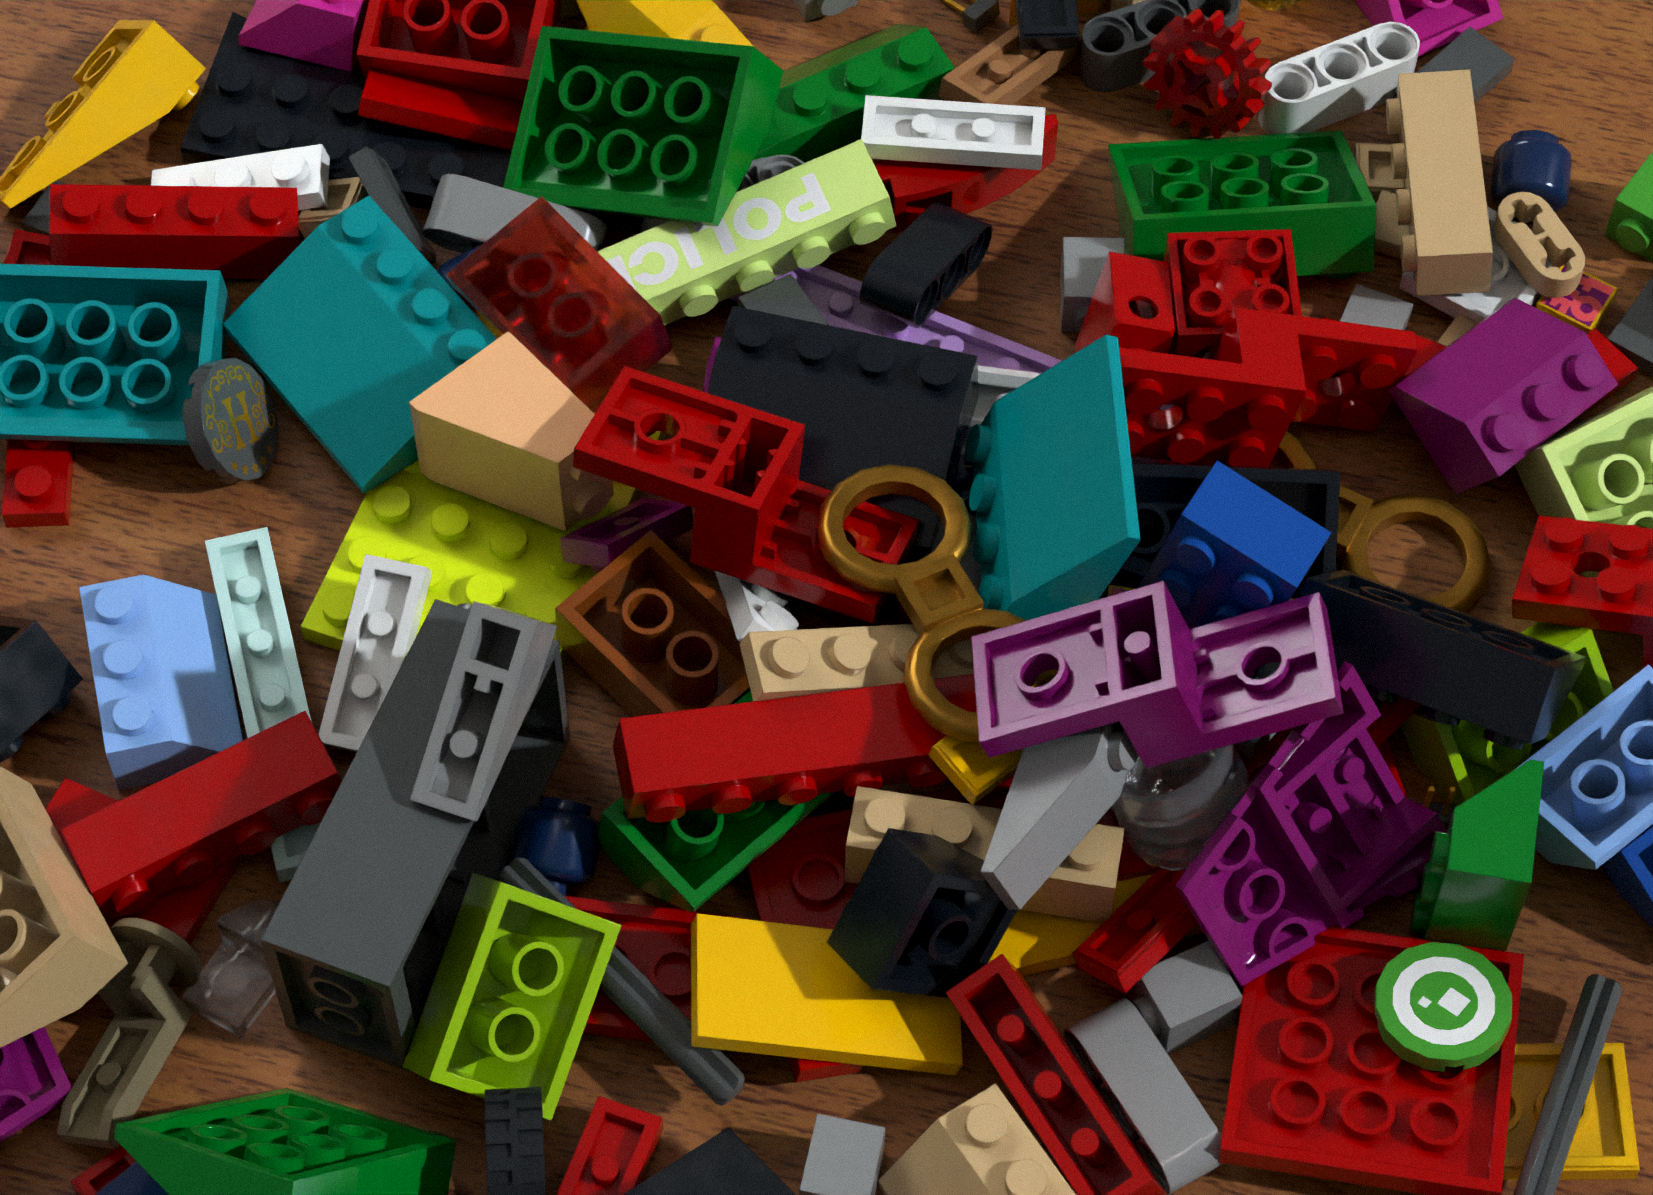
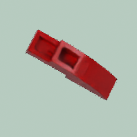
[873,114,1058,233]

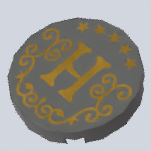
[182,358,278,484]

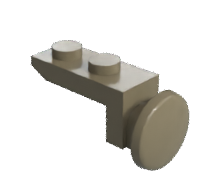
[57,918,202,1149]

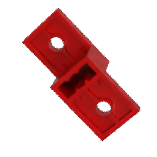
[1119,307,1417,467]
[573,366,919,624]
[1512,515,1653,668]

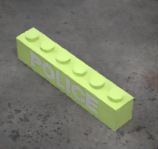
[524,139,897,365]

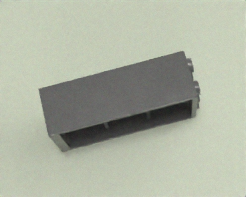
[261,599,570,1072]

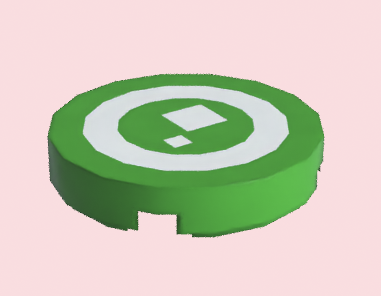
[1374,942,1512,1072]

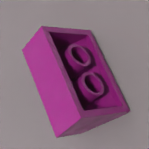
[1388,298,1619,495]

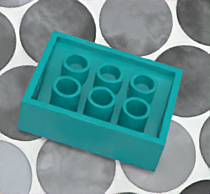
[223,196,497,494]
[0,264,232,445]
[965,334,1141,620]

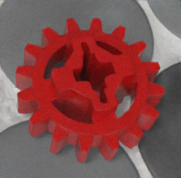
[1143,8,1272,139]

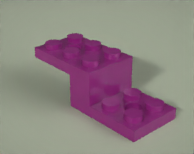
[971,581,1344,768]

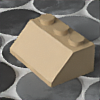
[878,1083,1076,1195]

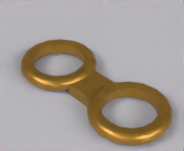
[1275,431,1491,613]
[816,464,1058,743]

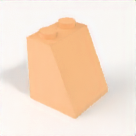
[409,331,614,531]

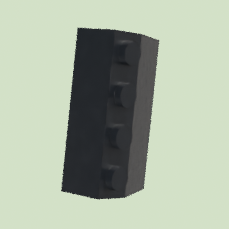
[707,306,978,554]

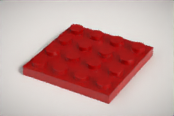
[1219,926,1524,1195]

